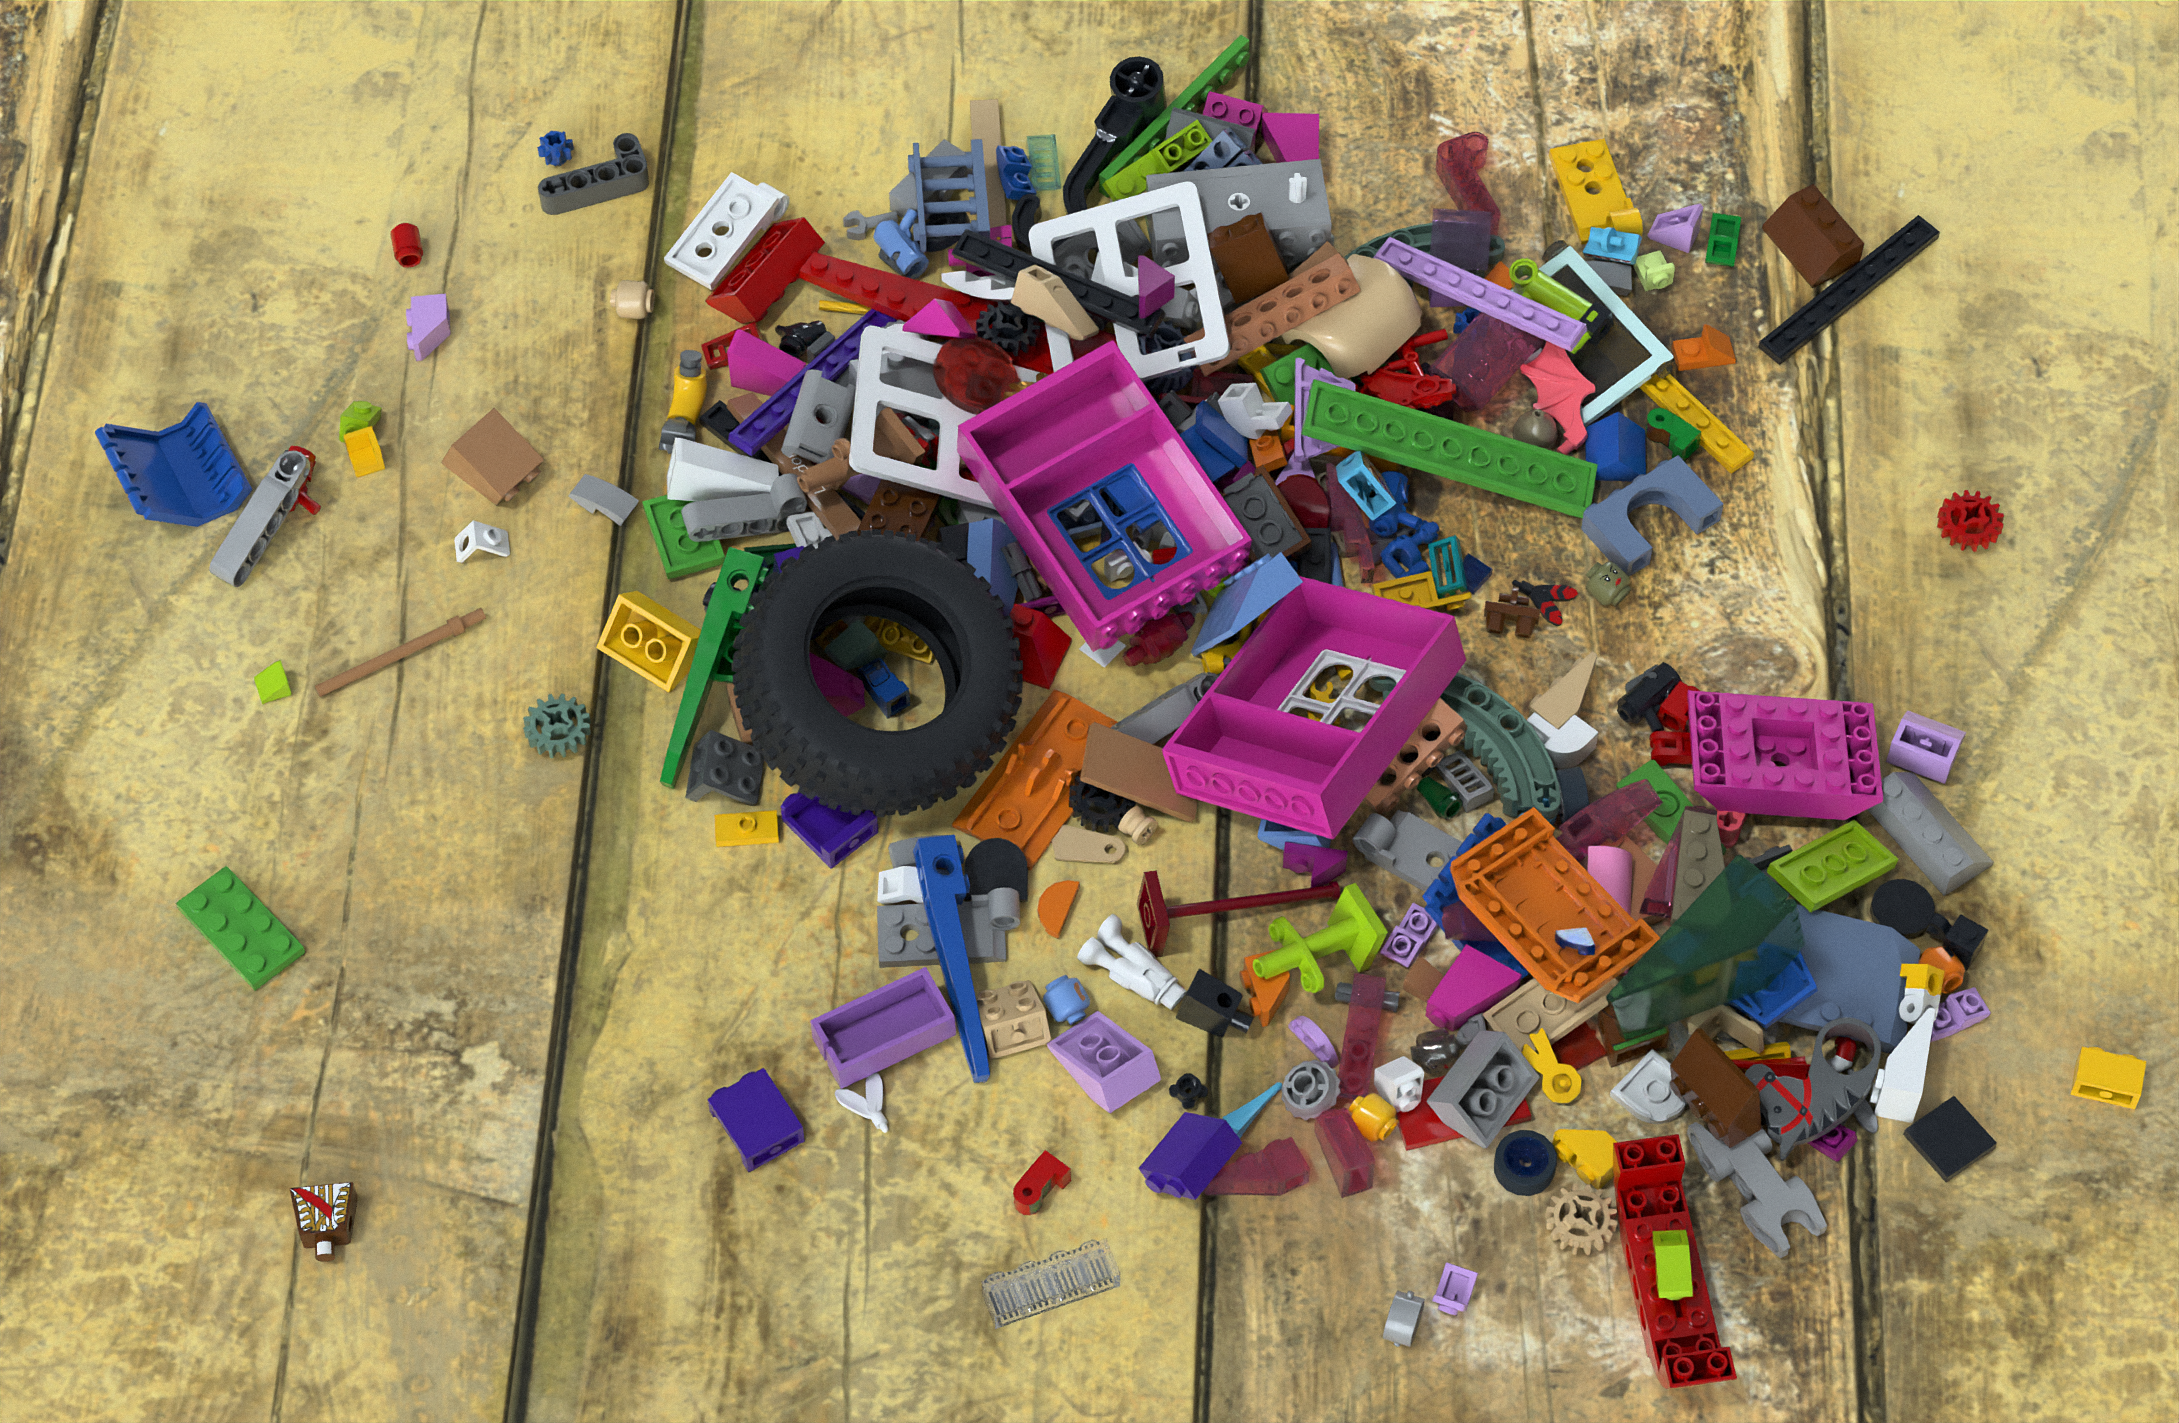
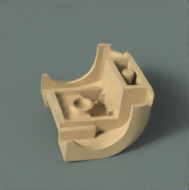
[1282,254,1423,381]

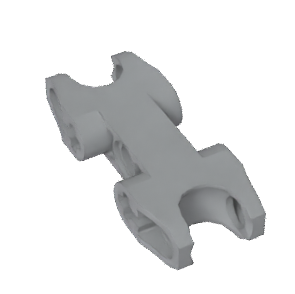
[1687,1122,1827,1258]

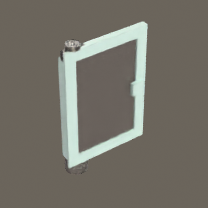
[1482,240,1675,428]

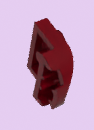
[1277,474,1329,528]

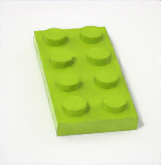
[1767,820,1899,912]

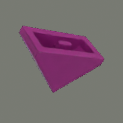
[1138,256,1175,318]

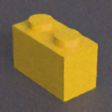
[2070,1046,2147,1109]

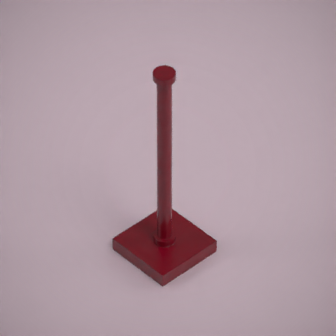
[1137,870,1340,958]

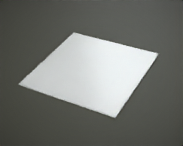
[1079,640,1126,668]

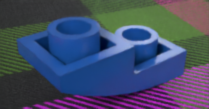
[996,145,1037,200]

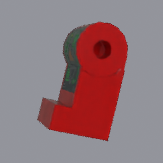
[1013,1150,1071,1215]

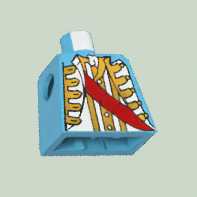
[1336,451,1397,521]

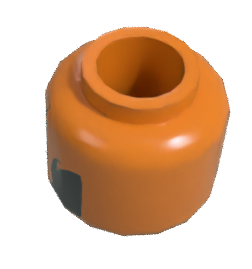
[1918,946,1965,994]

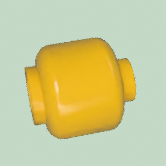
[1348,1093,1398,1142]

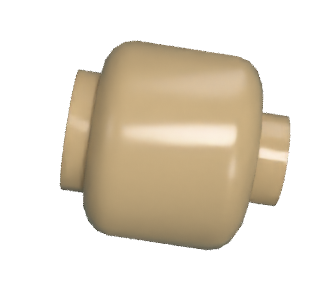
[610,280,655,319]

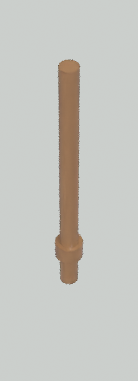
[314,608,486,697]

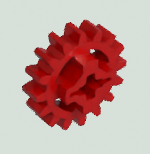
[1937,490,2004,552]

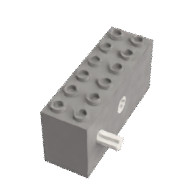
[1146,159,1332,270]

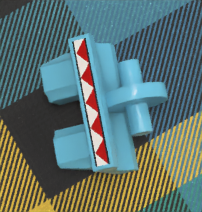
[1583,227,1642,265]

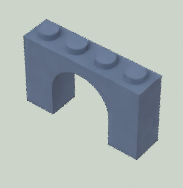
[1581,455,1723,576]

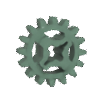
[523,693,591,758]

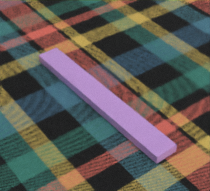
[1373,237,1587,352]

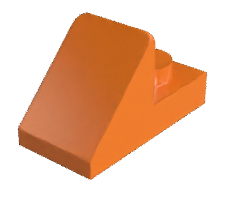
[1671,324,1736,371]

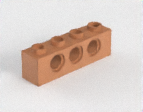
[1363,697,1467,815]

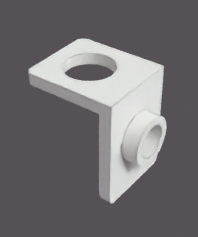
[454,520,510,563]

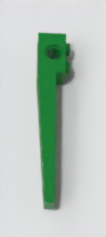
[660,547,770,789]

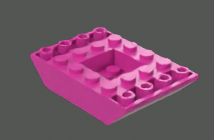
[1687,690,1883,820]

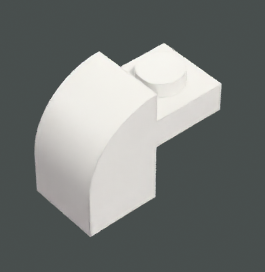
[1218,383,1293,439]
[1527,712,1599,769]

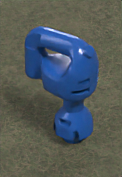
[1380,520,1440,579]

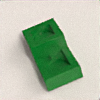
[1705,213,1741,267]

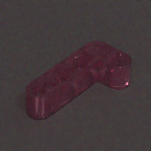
[1435,132,1501,236]

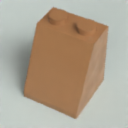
[441,408,544,506]

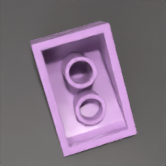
[1047,1011,1161,1113]

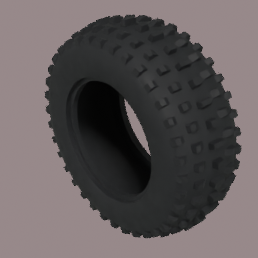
[732,529,1023,817]

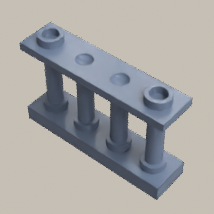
[908,139,990,252]

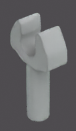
[843,210,898,241]

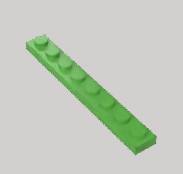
[1099,35,1250,198]

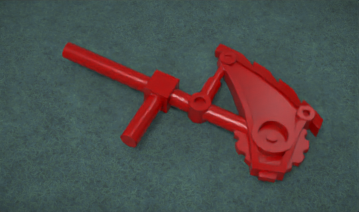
[1357,328,1456,409]

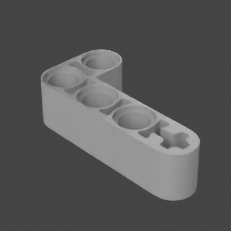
[681,473,807,542]

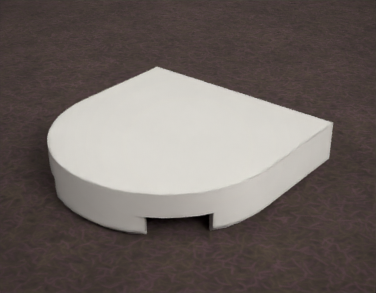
[1610,1049,1687,1124]

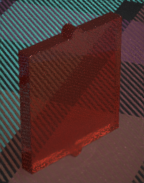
[1551,1022,1607,1071]

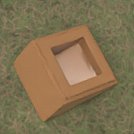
[1403,956,1444,1003]

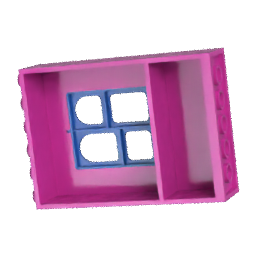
[957,340,1252,652]

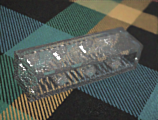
[981,1239,1120,1329]

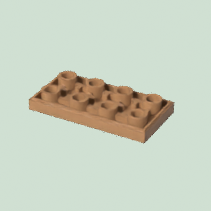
[1080,722,1198,822]

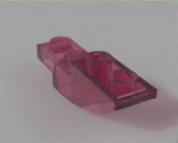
[1556,779,1663,862]
[1337,973,1386,1100]

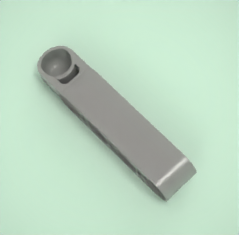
[209,451,310,587]
[1110,672,1218,744]

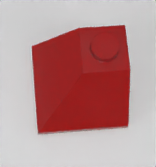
[1009,603,1072,690]

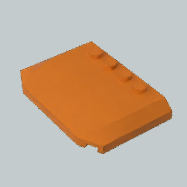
[1450,807,1663,1003]

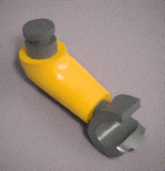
[658,350,707,454]

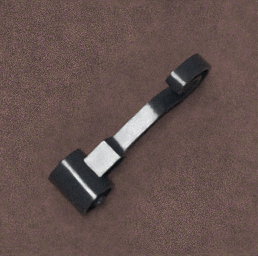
[1012,56,1167,256]

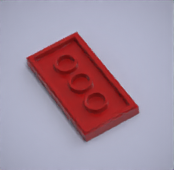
[1396,1075,1531,1151]

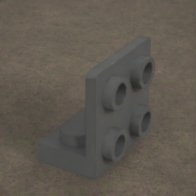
[685,730,765,806]

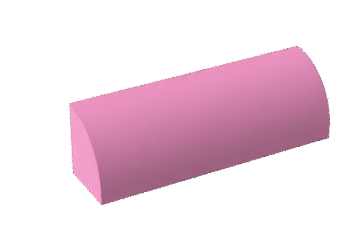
[1587,846,1632,976]

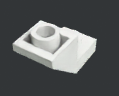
[877,866,949,905]

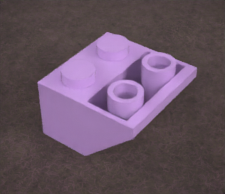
[1886,711,1966,784]

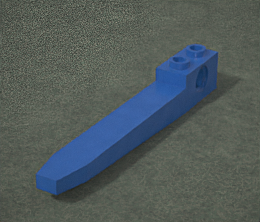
[913,835,990,1083]

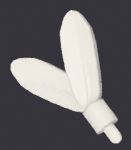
[835,1072,889,1133]

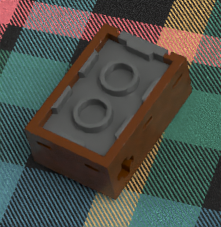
[1219,465,1312,564]

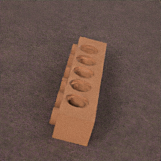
[1183,253,1361,376]

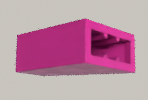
[1261,112,1319,163]
[727,329,806,396]
[1425,944,1522,1032]

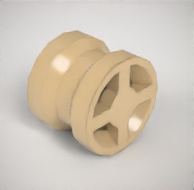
[1118,806,1158,846]

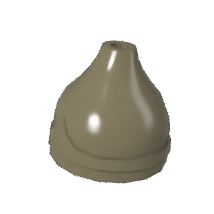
[1512,409,1558,450]

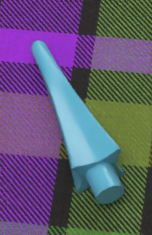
[1222,1082,1282,1139]

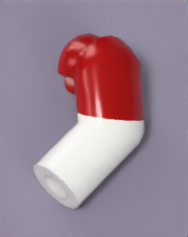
[1827,1036,1857,1073]

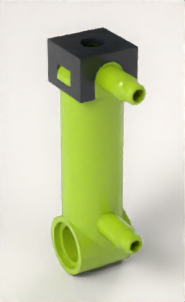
[1509,258,1614,354]

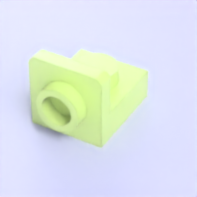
[1633,250,1675,291]

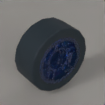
[1494,1130,1557,1196]

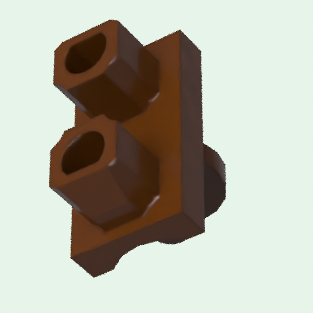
[1484,586,1540,638]

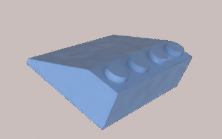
[1191,552,1303,657]

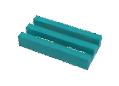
[1428,535,1467,599]

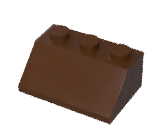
[1762,184,1864,288]
[1669,1027,1762,1148]

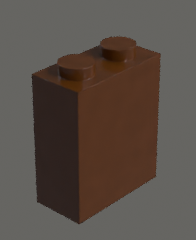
[1207,212,1290,304]

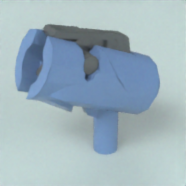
[873,208,929,279]

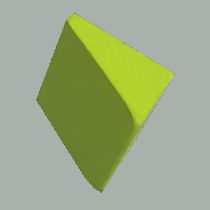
[254,660,292,704]

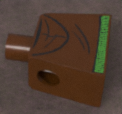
[1597,994,1670,1068]

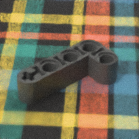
[538,133,649,215]

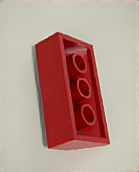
[705,217,825,324]

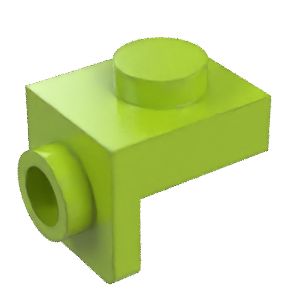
[339,401,382,443]

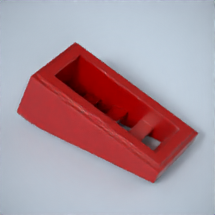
[701,322,765,370]

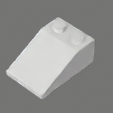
[1870,1008,1935,1123]

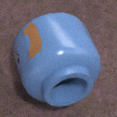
[1043,975,1090,1025]

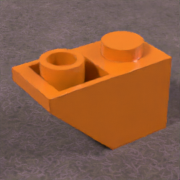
[1239,948,1290,1027]

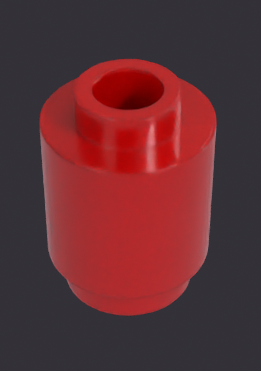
[390,223,423,267]

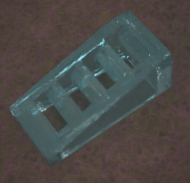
[1026,134,1061,191]

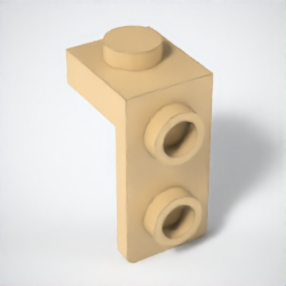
[1687,999,1764,1054]

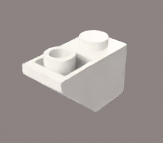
[1374,1056,1424,1112]

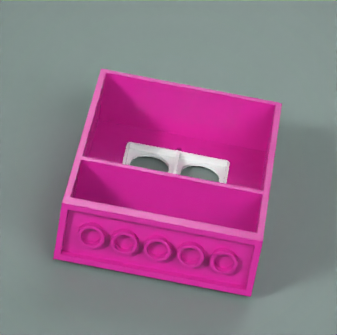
[1162,576,1466,840]

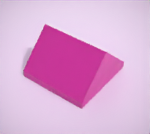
[902,298,976,340]

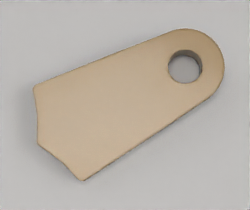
[1051,825,1125,863]

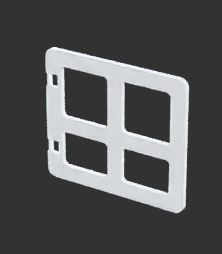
[1029,181,1230,381]
[849,326,1048,510]

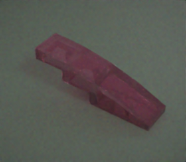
[1325,463,1375,583]

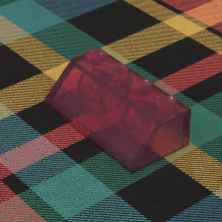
[1427,312,1544,413]

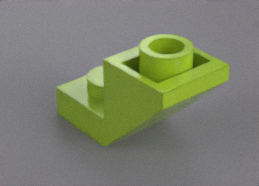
[1653,1230,1693,1300]

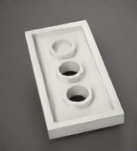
[664,172,790,290]

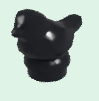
[775,320,827,359]

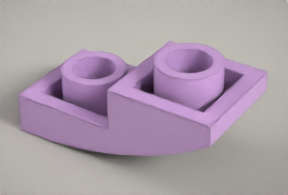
[1380,903,1438,968]
[1930,987,1991,1042]

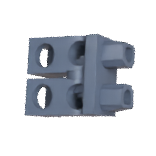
[1184,128,1263,172]

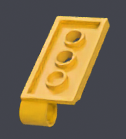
[1549,138,1643,245]

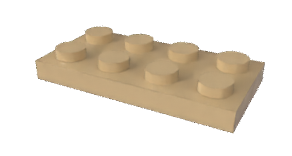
[1482,978,1626,1054]

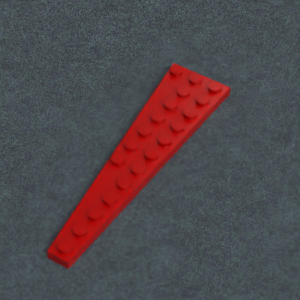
[799,252,1117,375]

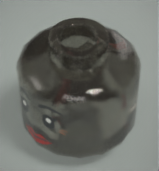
[1410,1028,1460,1074]

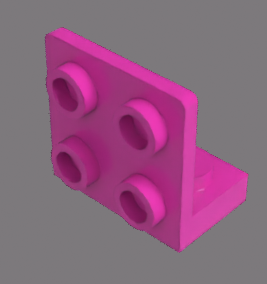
[1202,91,1268,136]

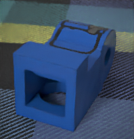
[857,657,910,719]

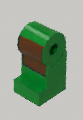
[1645,408,1701,462]

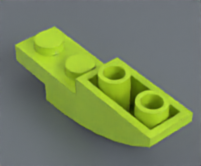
[1102,119,1212,202]

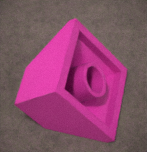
[809,652,865,717]

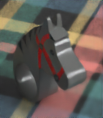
[1745,1017,1881,1161]

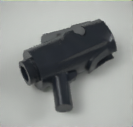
[1617,662,1682,733]

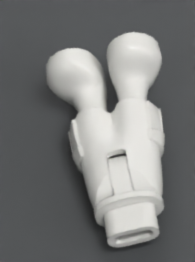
[1077,914,1187,1010]

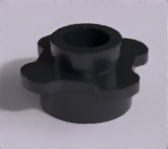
[1169,1073,1208,1109]

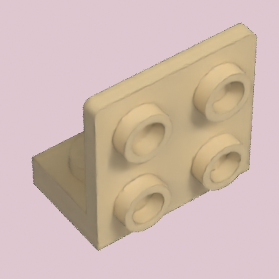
[975,980,1051,1060]

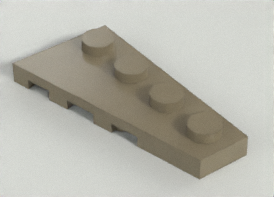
[1670,810,1735,936]

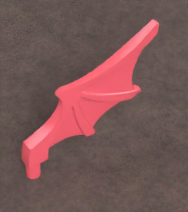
[1518,341,1596,455]

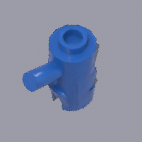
[1368,471,1422,536]

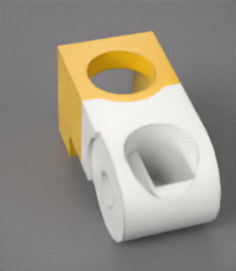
[1899,963,1945,1025]

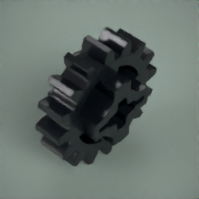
[976,301,1040,357]
[1069,776,1136,832]

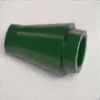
[1417,776,1463,819]

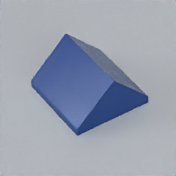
[1585,412,1646,482]

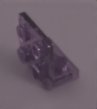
[1430,208,1492,271]

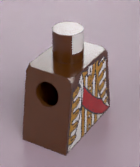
[290,1182,358,1262]

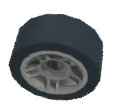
[1556,767,1590,829]

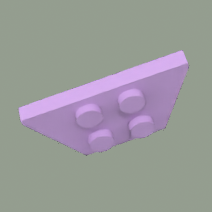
[1294,358,1355,462]

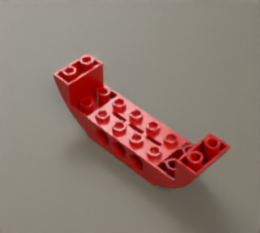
[1613,1134,1737,1389]

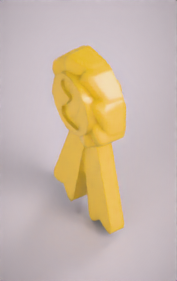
[1521,1028,1581,1103]

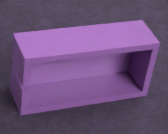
[810,967,956,1089]

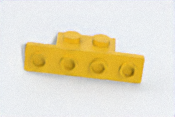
[1371,571,1472,611]

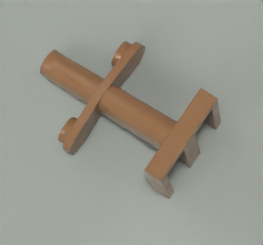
[797,407,926,493]

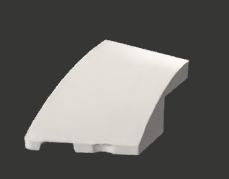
[942,271,1018,307]

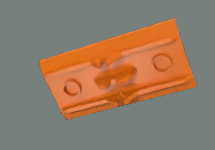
[952,689,1118,871]

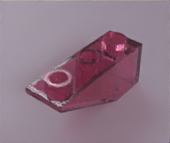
[1204,1137,1310,1196]

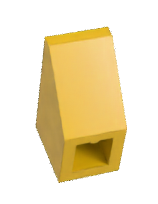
[1552,1129,1617,1190]

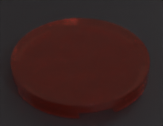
[933,337,1021,415]

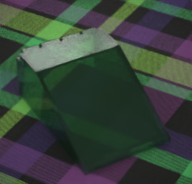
[1606,855,1805,1040]

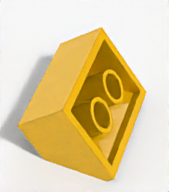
[596,591,701,692]

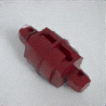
[1122,611,1195,667]

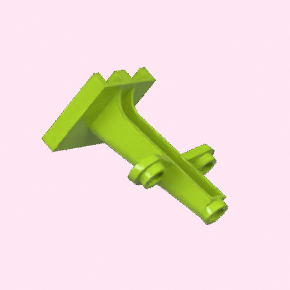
[1253,883,1388,993]

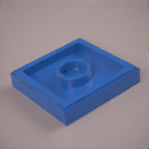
[1195,400,1247,468]

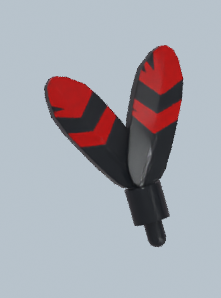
[1512,580,1578,626]

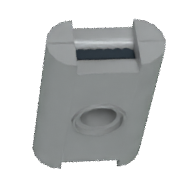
[781,369,856,464]

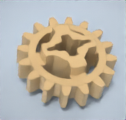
[1545,1184,1617,1255]

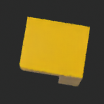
[343,426,385,478]

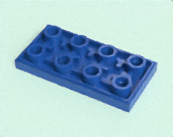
[1104,424,1235,534]

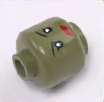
[1586,561,1632,606]

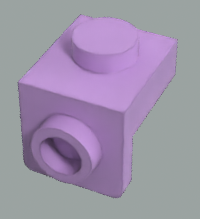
[1432,1262,1479,1316]

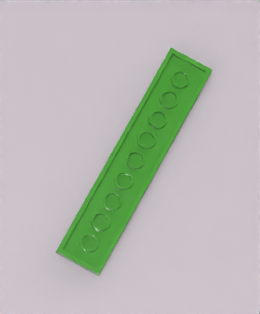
[1301,379,1598,519]

